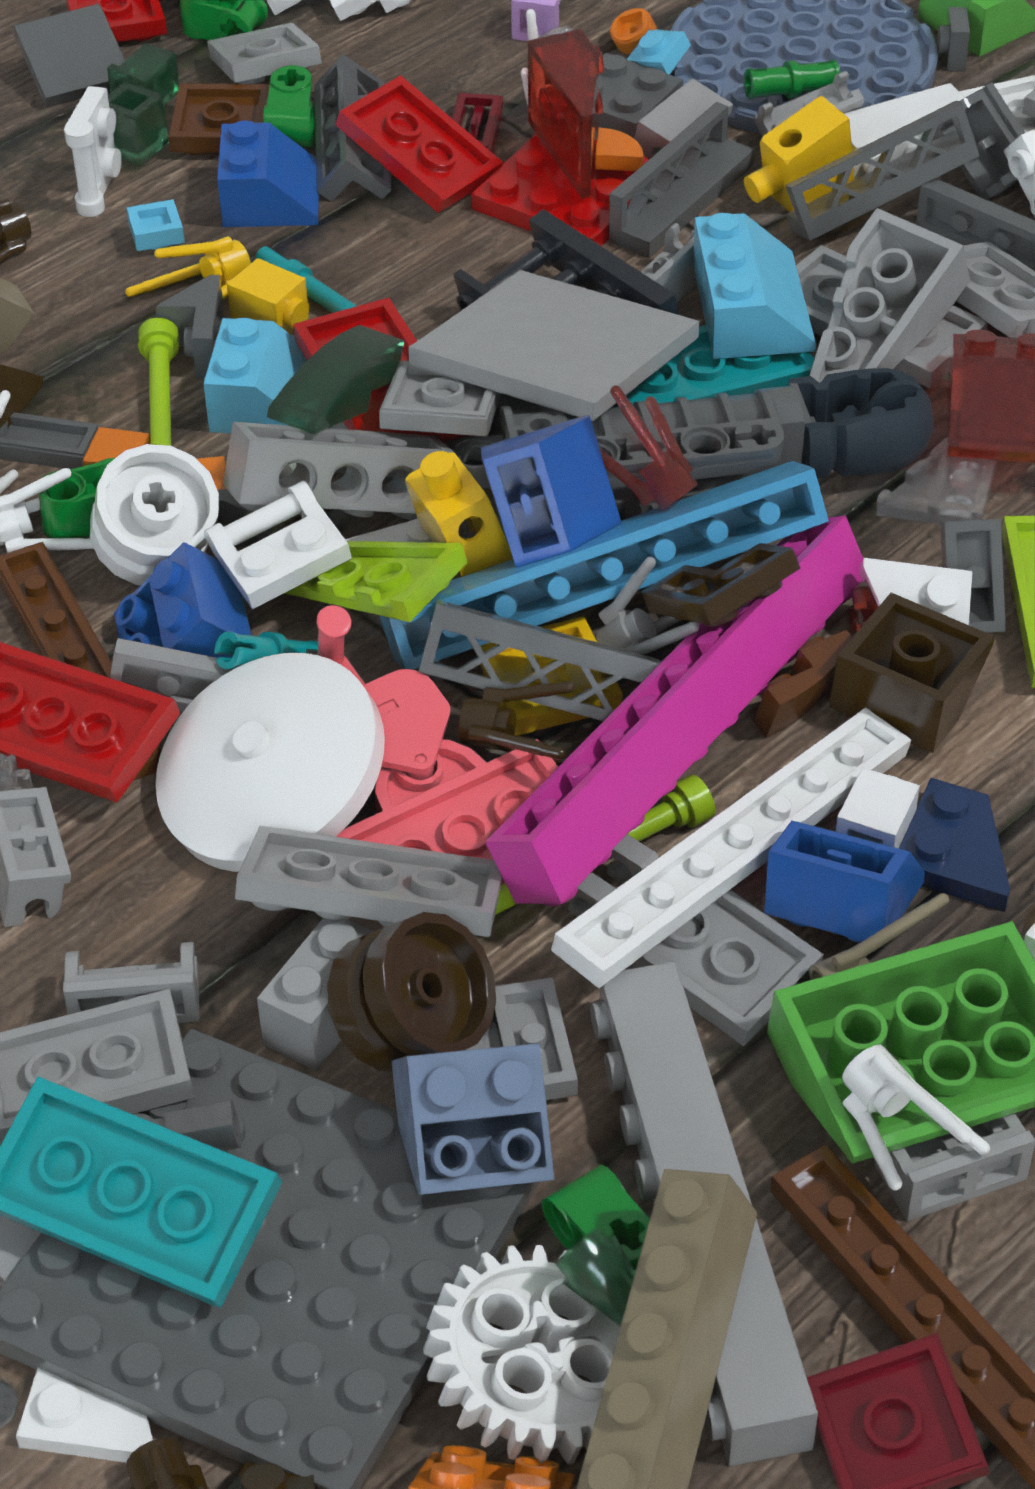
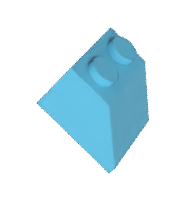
[204,318,324,434]

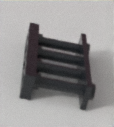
[453,209,679,315]

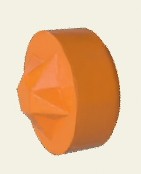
[610,8,657,54]

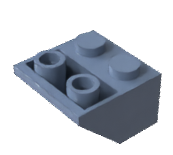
[392,1043,554,1195]

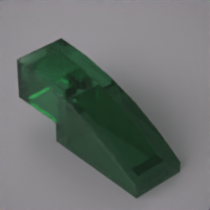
[267,325,404,434]

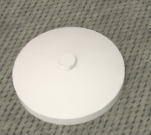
[155,653,385,872]

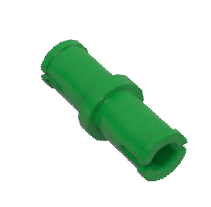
[743,59,840,100]

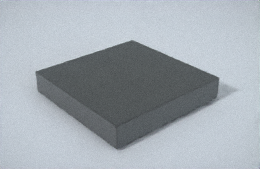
[14,4,132,107]

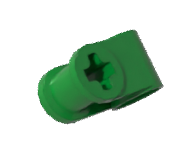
[180,0,268,41]
[263,65,315,147]
[38,458,115,538]
[542,1164,650,1300]

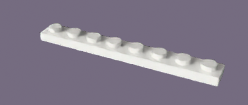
[551,707,911,988]

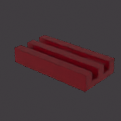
[452,93,504,153]

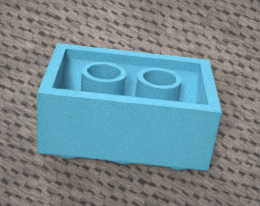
[693,213,816,359]

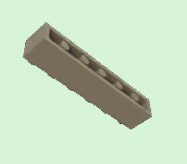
[576,1169,757,1489]

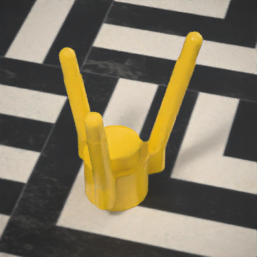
[125,236,251,300]

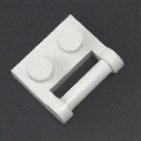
[64,86,121,217]
[204,481,352,609]

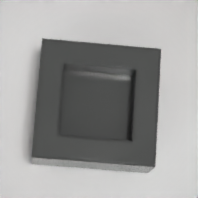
[937,7,970,71]

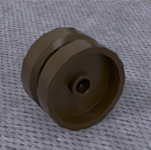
[327,912,496,1072]

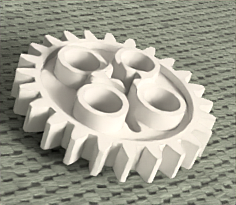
[423,1245,628,1465]

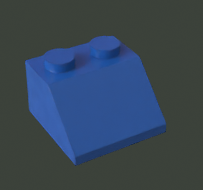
[217,121,319,228]

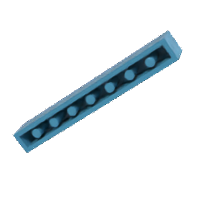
[379,461,829,670]

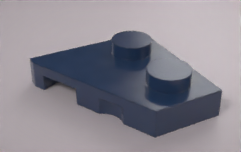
[899,778,1010,912]

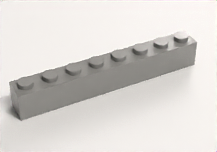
[590,961,818,1466]

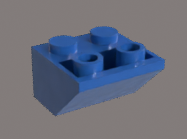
[481,414,621,568]
[114,542,251,658]
[764,820,925,947]

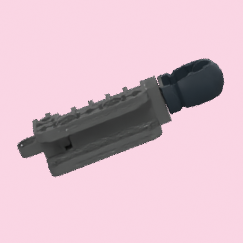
[453,368,934,521]

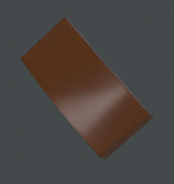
[754,630,853,738]

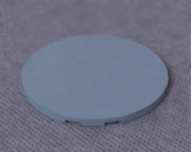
[670,0,938,134]

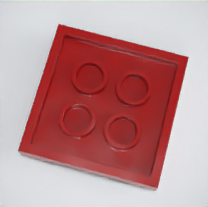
[471,123,649,246]

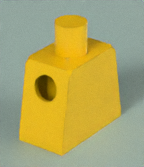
[744,95,855,212]
[405,451,513,578]

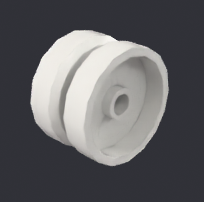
[90,444,219,585]

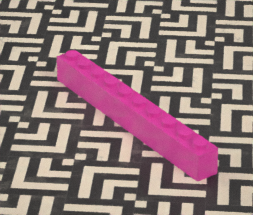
[485,516,863,906]

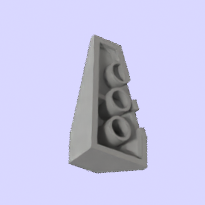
[810,208,970,382]

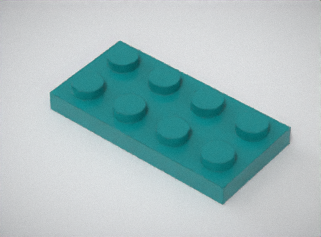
[612,325,815,408]
[0,1076,283,1309]

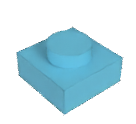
[627,30,691,75]
[126,199,185,251]

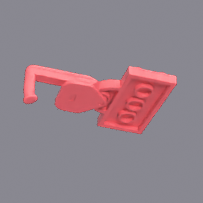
[316,605,558,927]

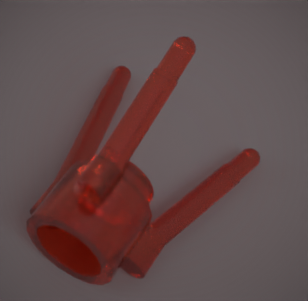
[599,385,698,511]

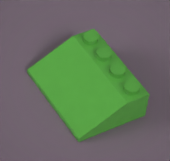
[767,921,1035,1164]

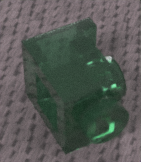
[107,43,179,119]

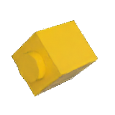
[227,258,309,334]

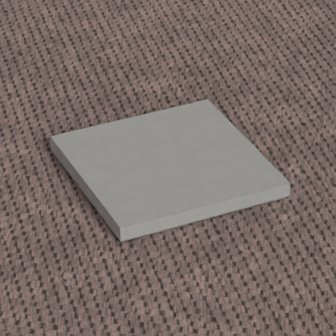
[409,270,699,421]

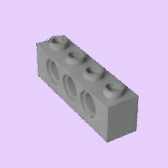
[223,422,456,520]

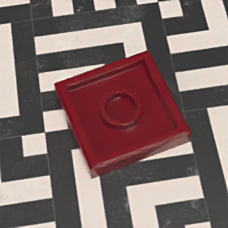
[807,1332,990,1489]

